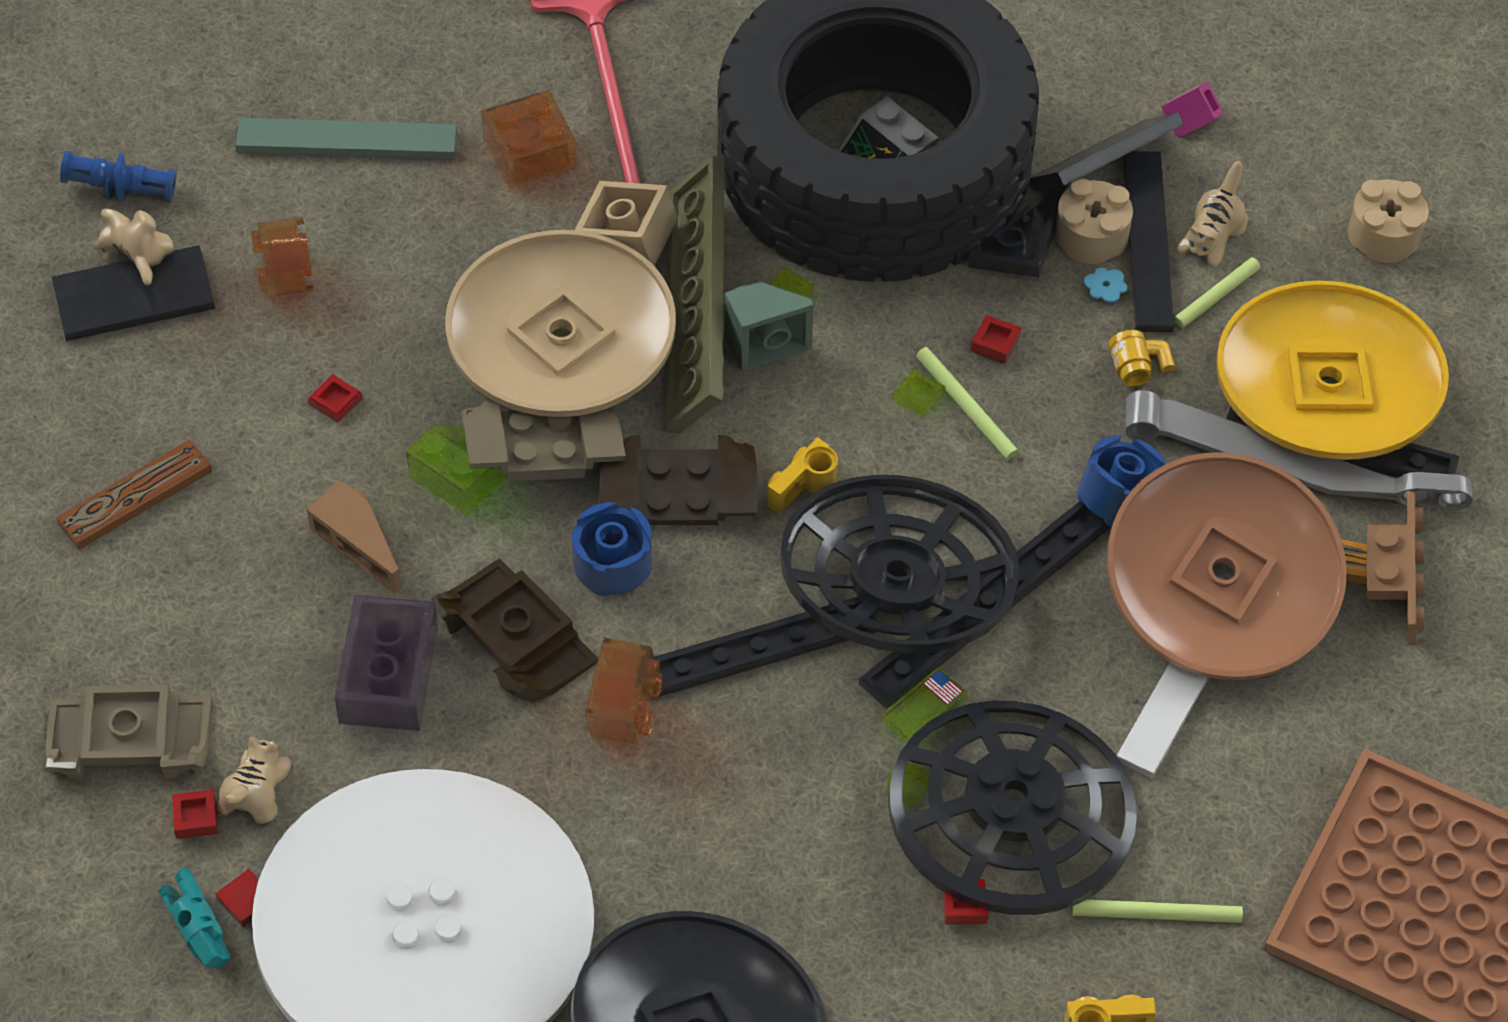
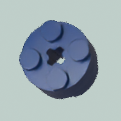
[1076,436,1166,527]
[572,502,652,596]

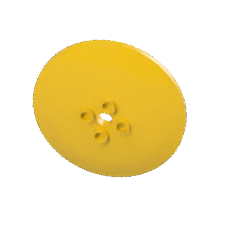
[1216,281,1449,460]

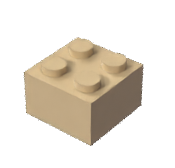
[575,181,678,266]

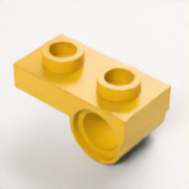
[766,437,838,514]
[1064,995,1156,1022]

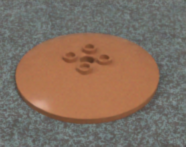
[1106,452,1347,680]

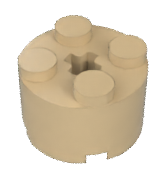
[1055,178,1133,264]
[1348,179,1429,263]

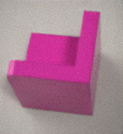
[1161,81,1224,137]

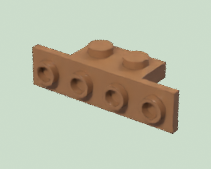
[1367,492,1424,645]

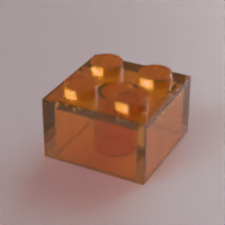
[481,89,577,189]
[585,637,663,747]

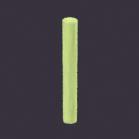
[1174,257,1260,329]

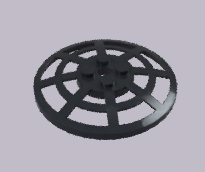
[780,475,1019,653]
[888,700,1137,915]

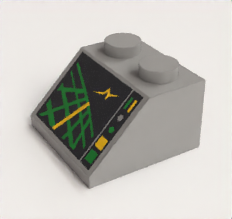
[838,96,938,159]

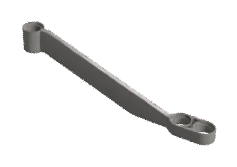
[1125,390,1473,509]

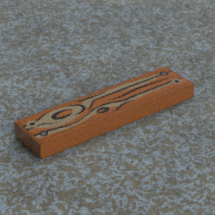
[56,440,212,550]

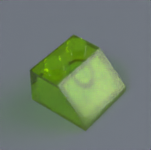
[406,425,506,516]

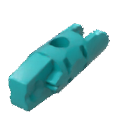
[158,867,231,969]

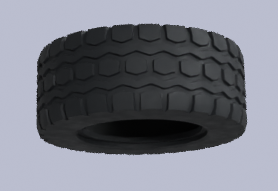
[717,0,1039,282]

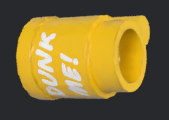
[1108,330,1176,387]

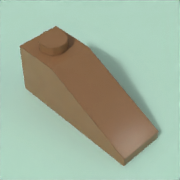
[307,480,401,594]

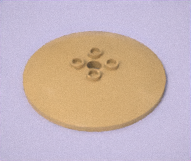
[445,230,676,417]

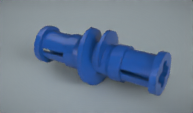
[60,150,177,202]

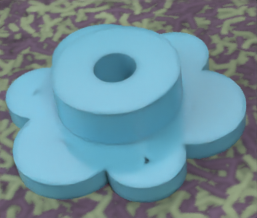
[1084,267,1127,303]

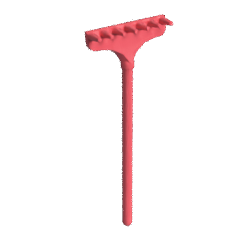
[530,0,641,184]

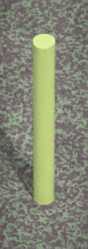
[916,347,1019,461]
[1072,899,1243,923]

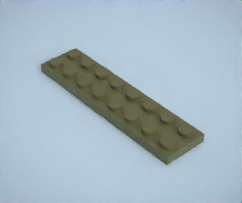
[664,155,726,433]

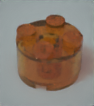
[250,216,314,297]

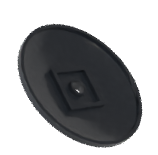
[571,911,827,1022]

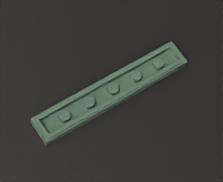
[235,118,457,159]

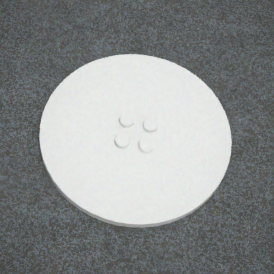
[252,769,594,1022]

